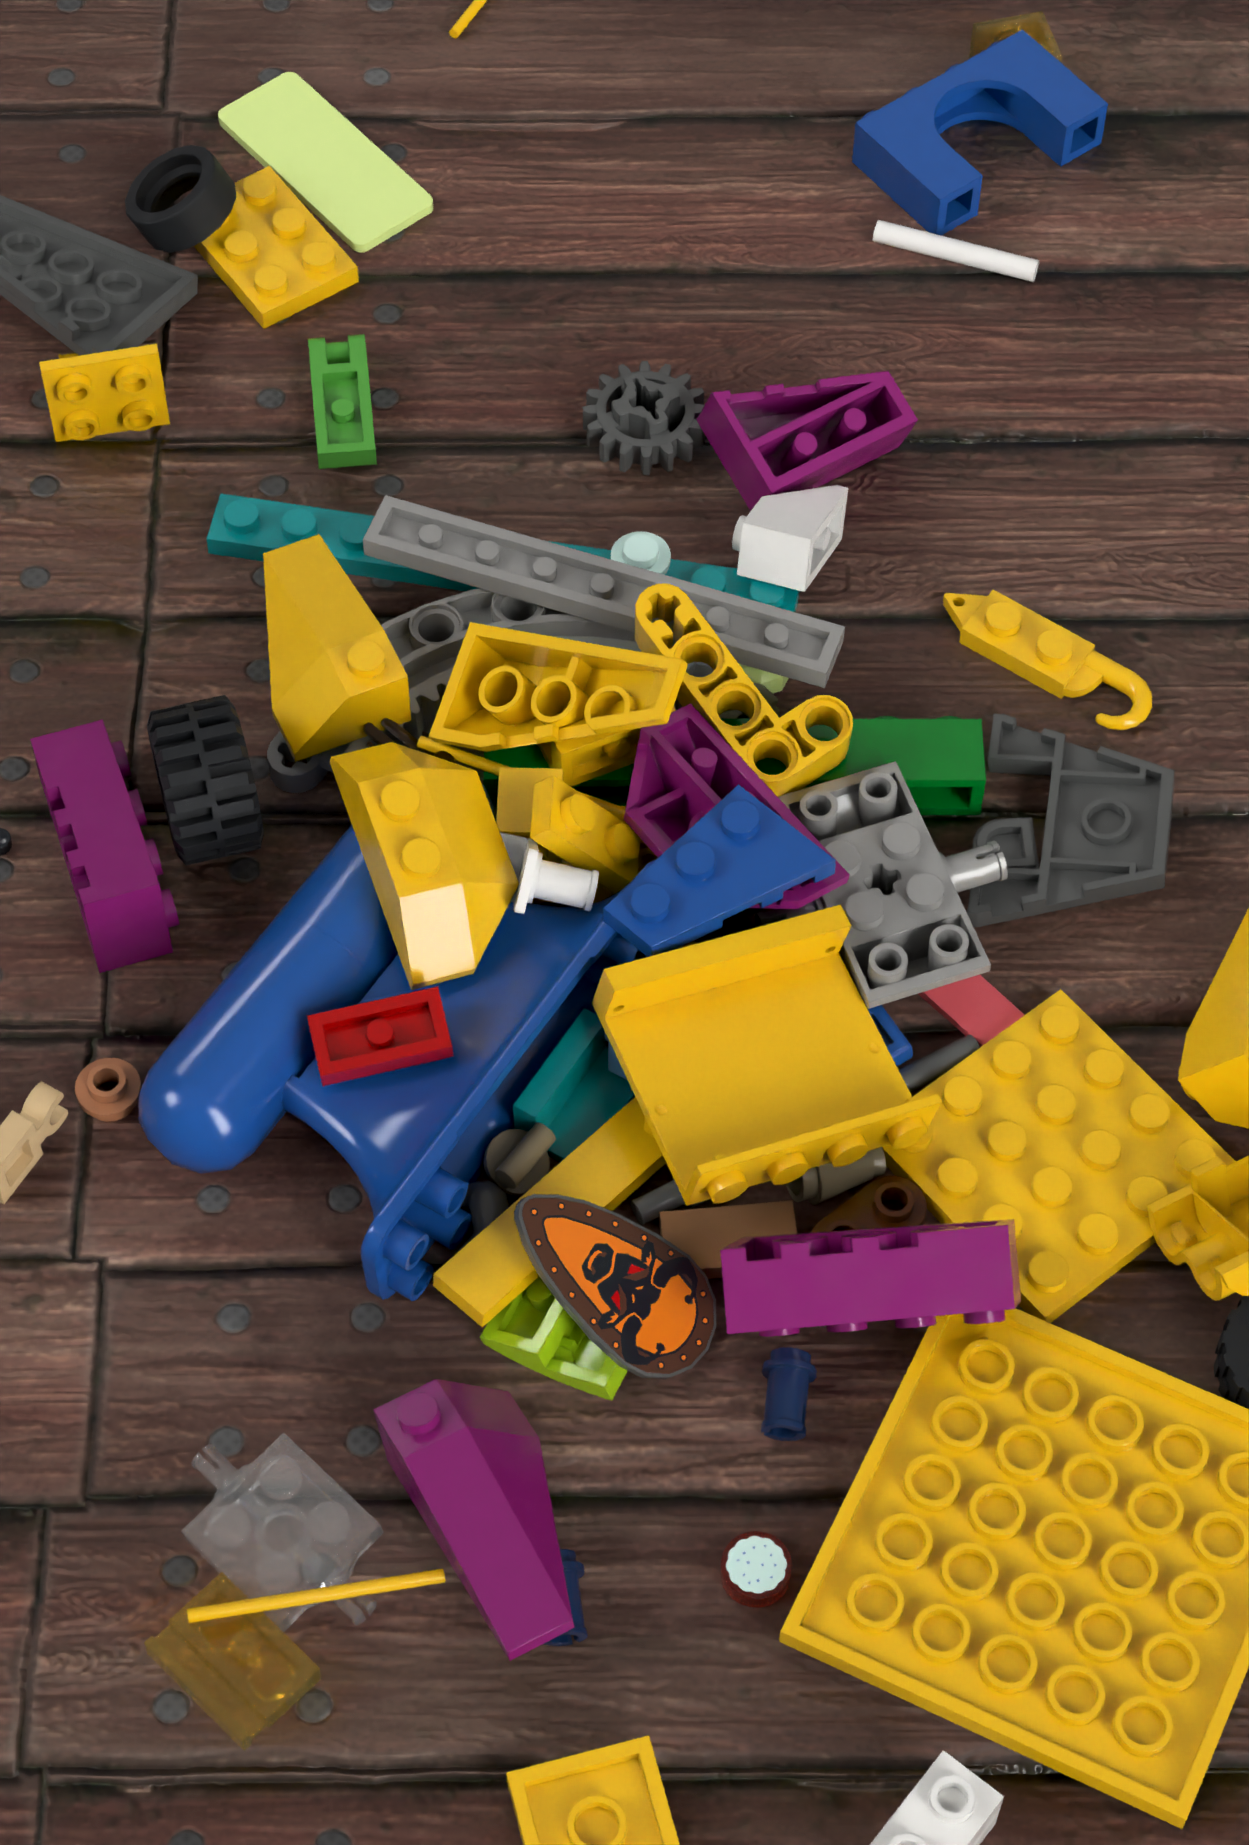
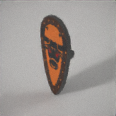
[514,1194,716,1379]

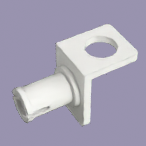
[500,832,599,914]

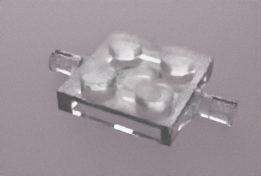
[181,1432,384,1634]

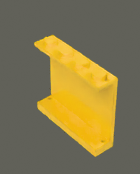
[592,904,942,1206]

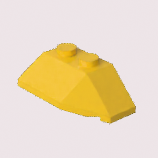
[330,742,519,990]

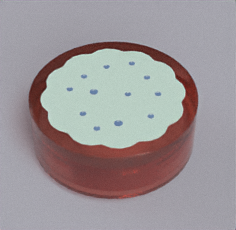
[720,1531,792,1608]

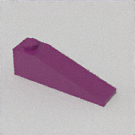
[373,1379,574,1661]

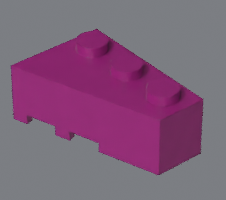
[697,371,918,511]

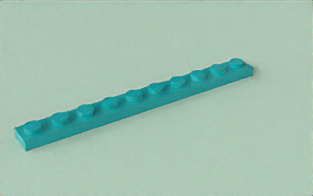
[206,493,800,612]

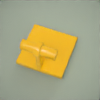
[39,344,170,442]

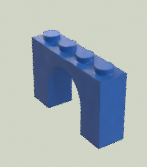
[852,29,1108,235]

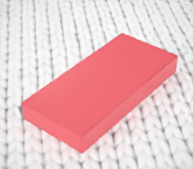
[918,974,1025,1047]

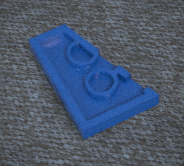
[603,784,836,957]

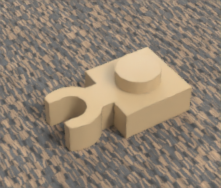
[0,1081,68,1204]

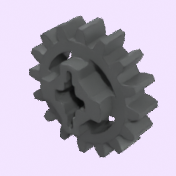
[583,361,705,475]

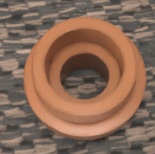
[75,1058,142,1122]

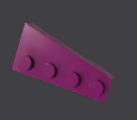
[30,719,180,973]
[720,1219,1021,1336]

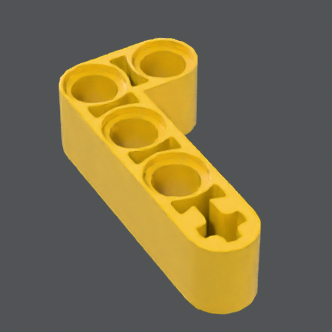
[635,583,853,797]

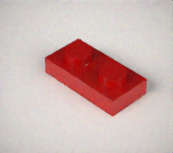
[307,986,454,1086]

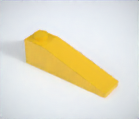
[263,534,411,762]
[428,622,688,752]
[1178,908,1249,1129]

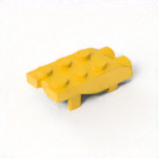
[1146,1155,1249,1301]

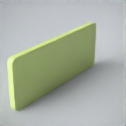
[218,72,433,253]

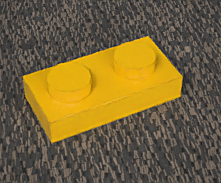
[530,775,640,893]

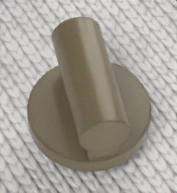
[483,1123,556,1196]

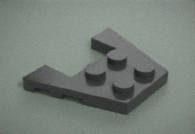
[967,713,1175,927]

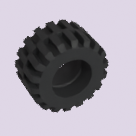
[147,695,264,866]

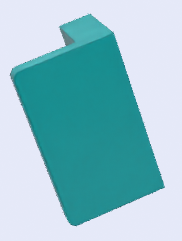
[513,1008,635,1162]

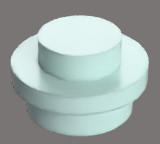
[611,531,671,575]

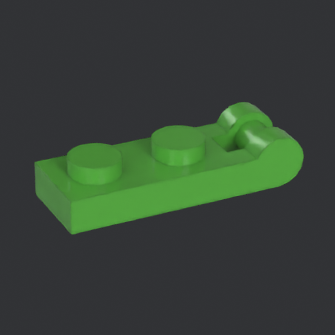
[308,334,377,469]

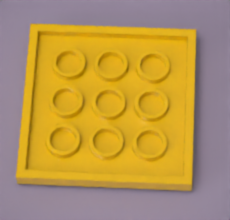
[882,989,1236,1323]

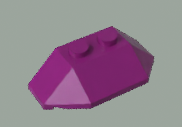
[623,703,850,909]

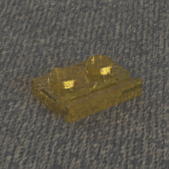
[144,1572,322,1751]

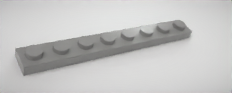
[363,495,845,688]

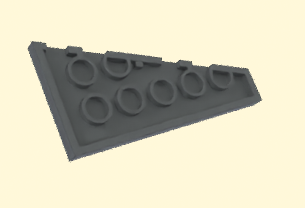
[0,195,198,356]

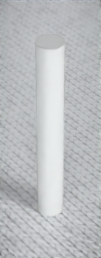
[873,220,1039,282]

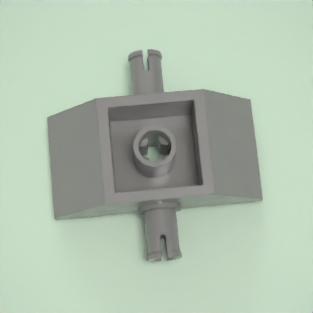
[754,761,1008,1009]

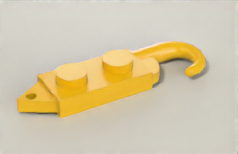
[943,590,1152,730]

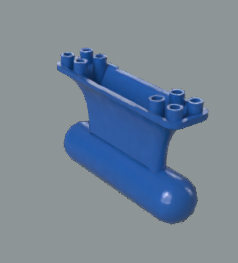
[139,784,655,1301]

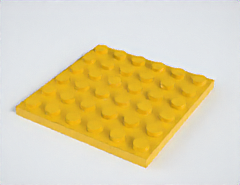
[779,1308,1249,1829]

